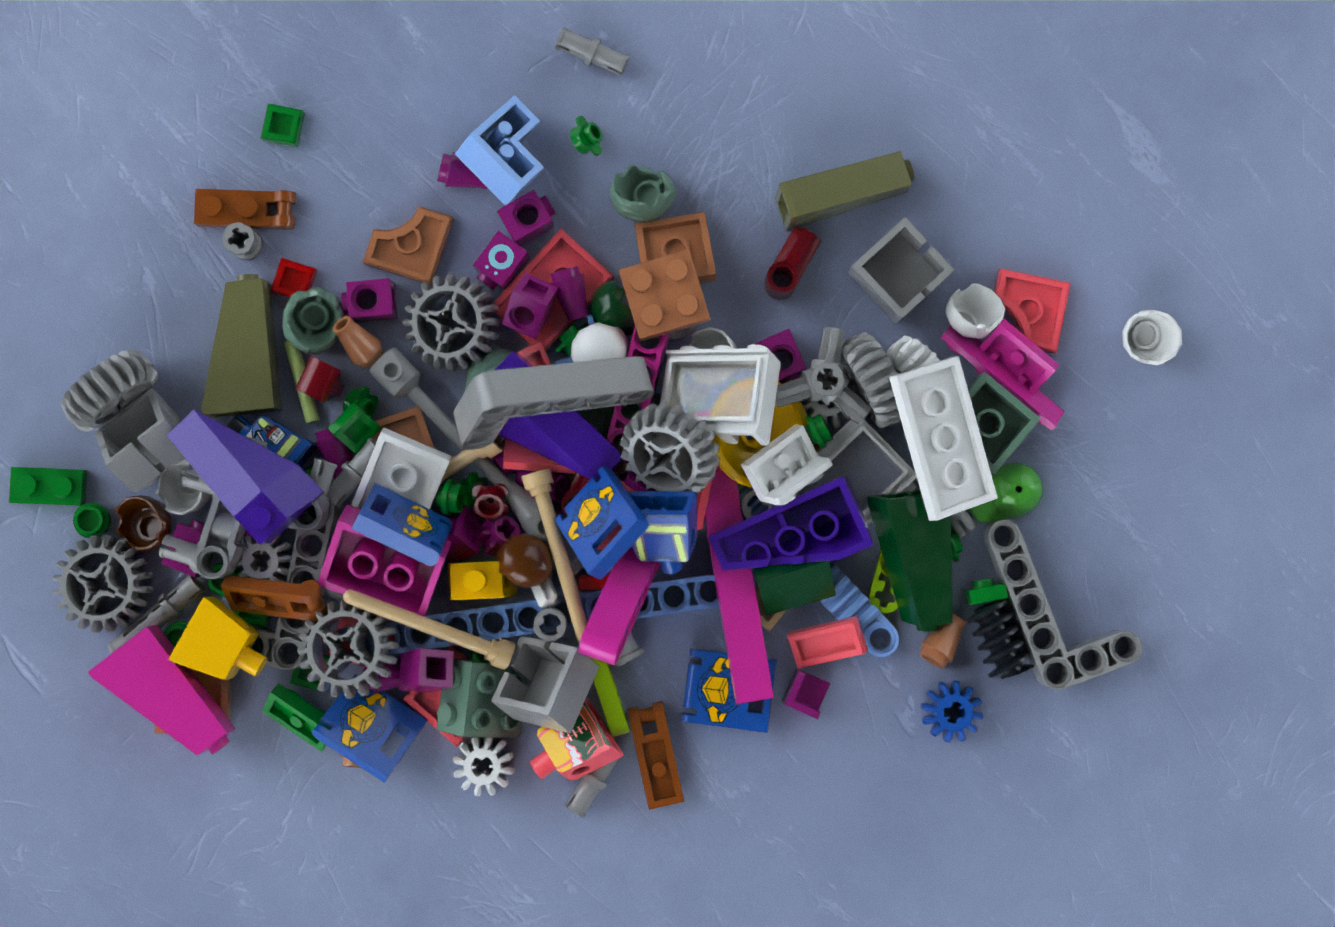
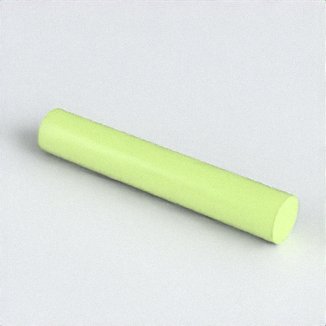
[284,341,320,424]

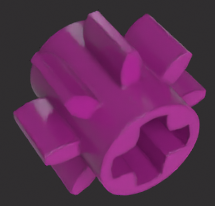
[477,515,523,559]

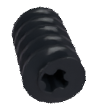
[966,598,1034,679]

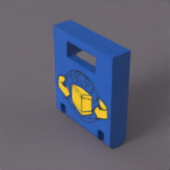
[555,465,650,580]
[351,483,452,566]
[681,649,777,733]
[312,674,427,783]

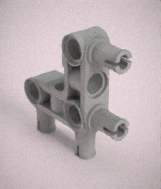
[159,436,337,579]

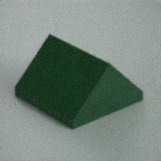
[752,561,836,616]

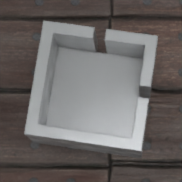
[847,217,955,325]
[95,388,185,494]
[491,636,599,734]

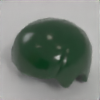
[591,281,635,335]

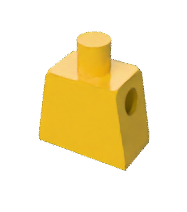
[447,561,517,600]
[168,596,268,680]

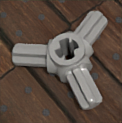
[775,327,871,423]

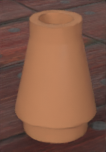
[333,316,383,368]
[919,614,966,669]

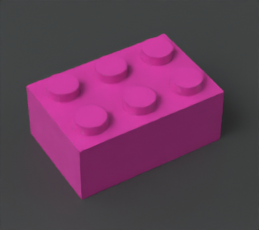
[317,505,452,617]

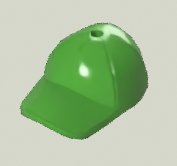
[970,463,1043,522]

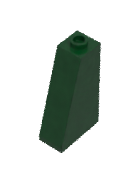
[867,490,953,632]

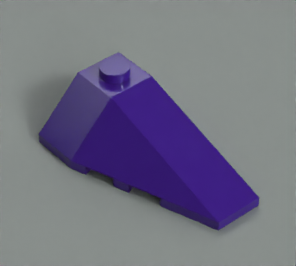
[495,351,623,479]
[167,410,324,545]
[708,476,874,570]

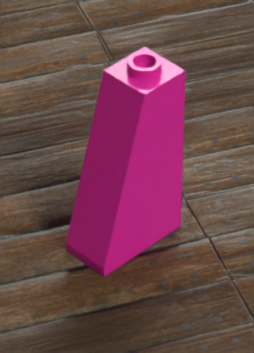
[88,625,236,756]

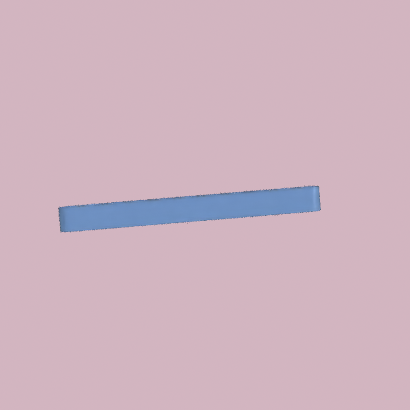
[337,575,719,656]

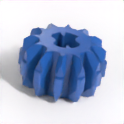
[920,680,983,743]

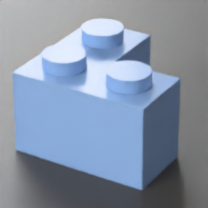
[455,95,544,206]

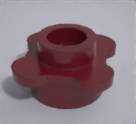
[472,483,509,519]

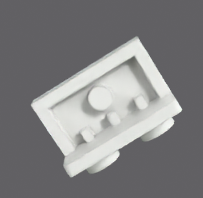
[741,424,833,506]

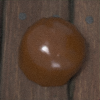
[115,495,172,552]
[496,533,553,588]

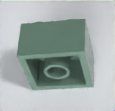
[967,372,1041,475]

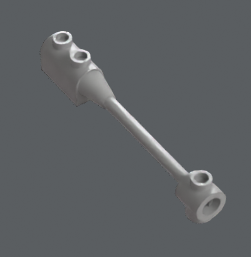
[369,347,584,577]

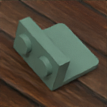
[436,658,527,738]

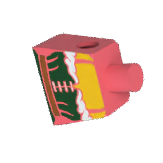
[530,697,624,781]

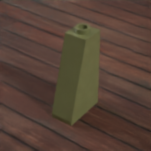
[775,151,914,232]
[201,274,282,418]

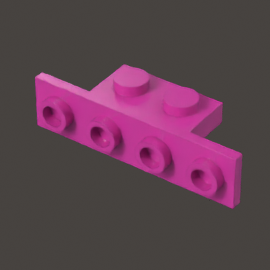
[940,318,1064,431]

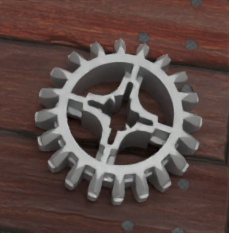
[402,273,501,372]
[840,332,901,429]
[60,349,158,432]
[620,401,720,494]
[52,535,154,633]
[297,598,399,699]

